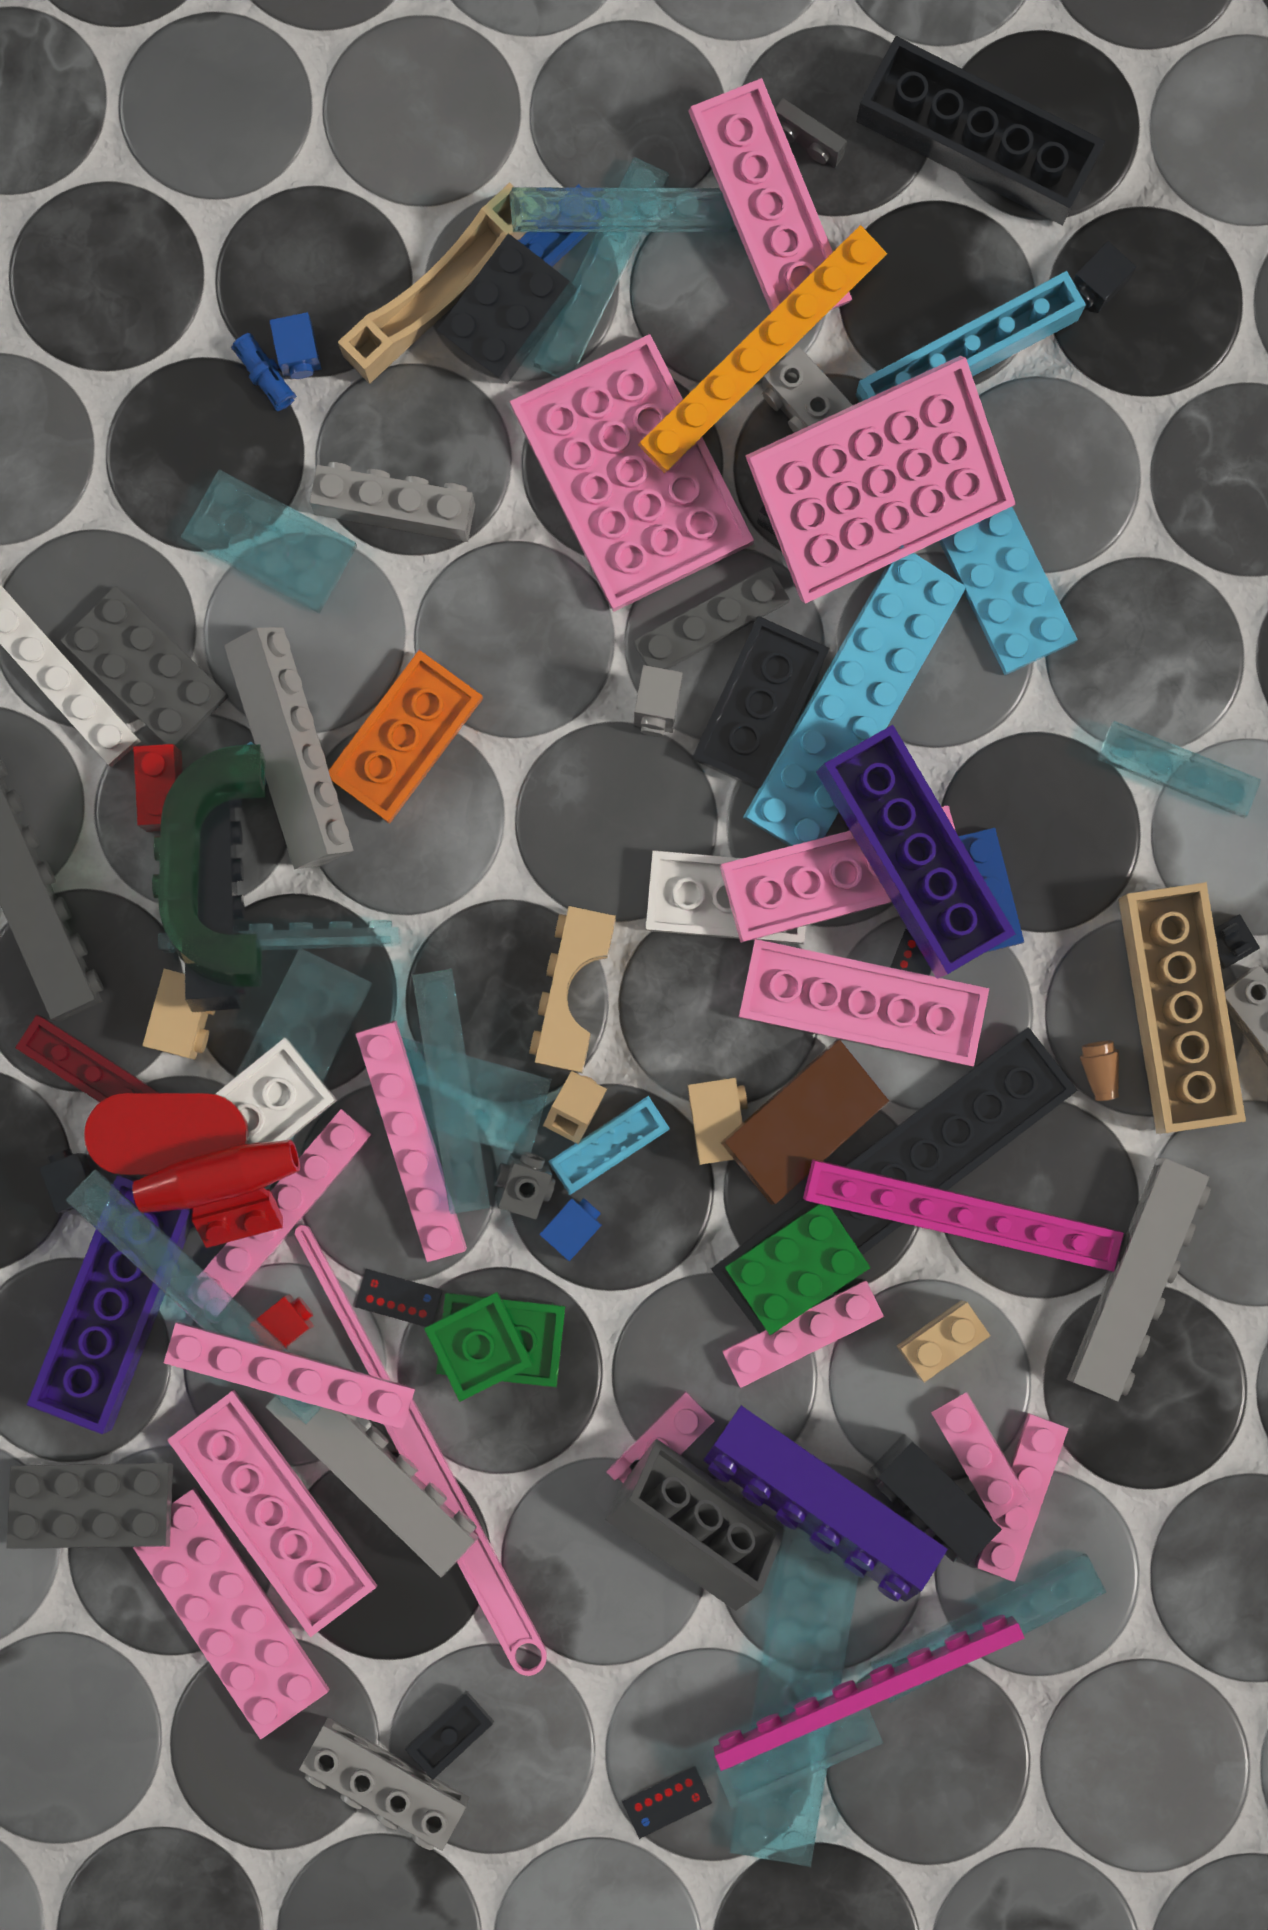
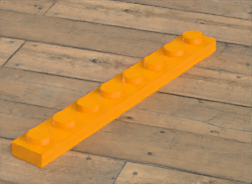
[638,225,887,473]

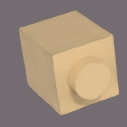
[543,1071,607,1144]

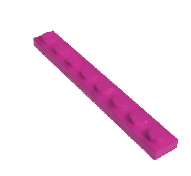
[803,1159,1124,1272]
[713,1615,1025,1771]

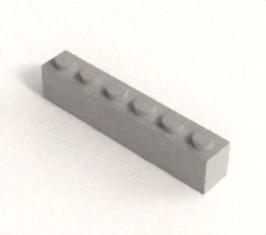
[224,627,354,870]
[1067,1158,1211,1401]
[265,1394,479,1577]

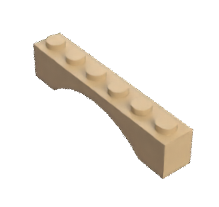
[338,182,538,384]

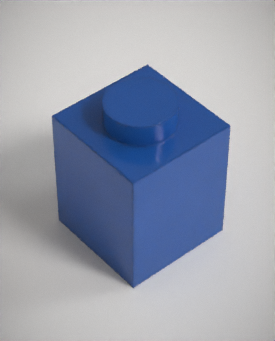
[270,312,322,379]
[539,1198,602,1261]

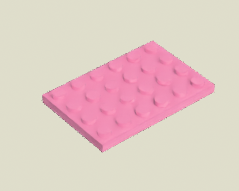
[510,334,754,612]
[745,356,1016,604]

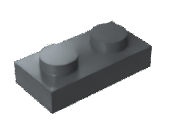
[775,98,847,168]

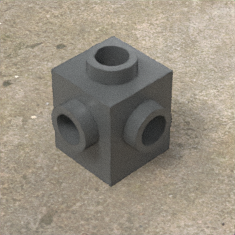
[494,1152,555,1220]

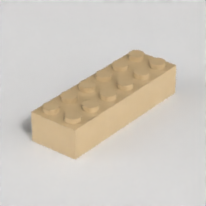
[1118,882,1246,1134]

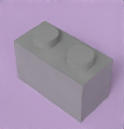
[634,665,683,737]

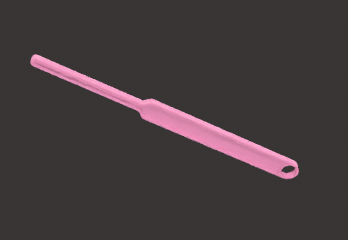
[295,1225,547,1676]

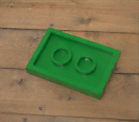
[725,1204,871,1335]
[436,1292,566,1387]

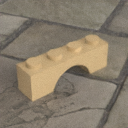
[529,906,616,1074]

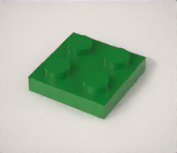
[424,1292,533,1402]

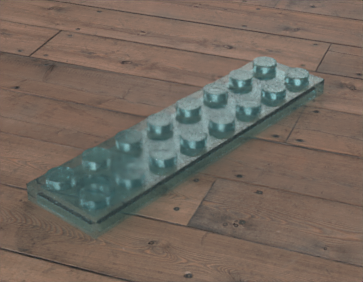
[730,1525,859,1867]

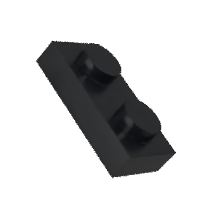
[405,1691,494,1780]

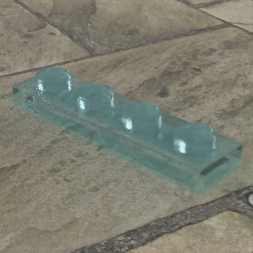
[1097,721,1261,818]
[715,1707,883,1809]

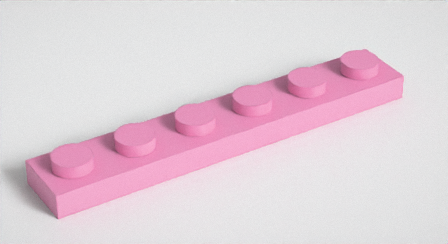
[356,1020,467,1262]
[184,1109,372,1319]
[164,1322,415,1429]

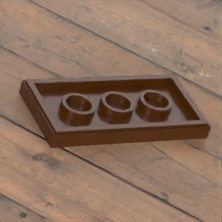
[721,1040,889,1205]

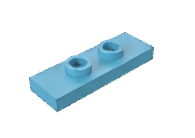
[548,1096,670,1195]

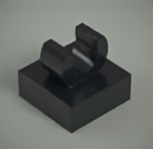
[1214,914,1260,969]

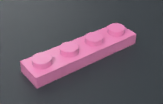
[722,1280,884,1388]
[975,1413,1069,1582]

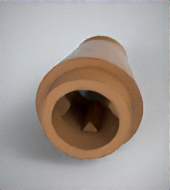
[1079,1040,1119,1101]

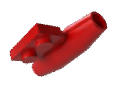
[132,1140,300,1248]

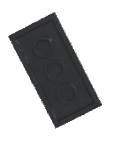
[692,616,830,790]

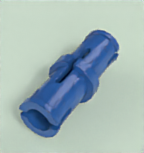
[231,333,297,411]

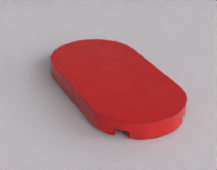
[84,1093,249,1175]

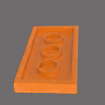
[329,650,483,824]

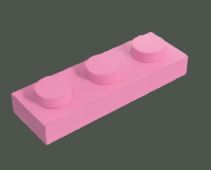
[931,1392,1030,1521]

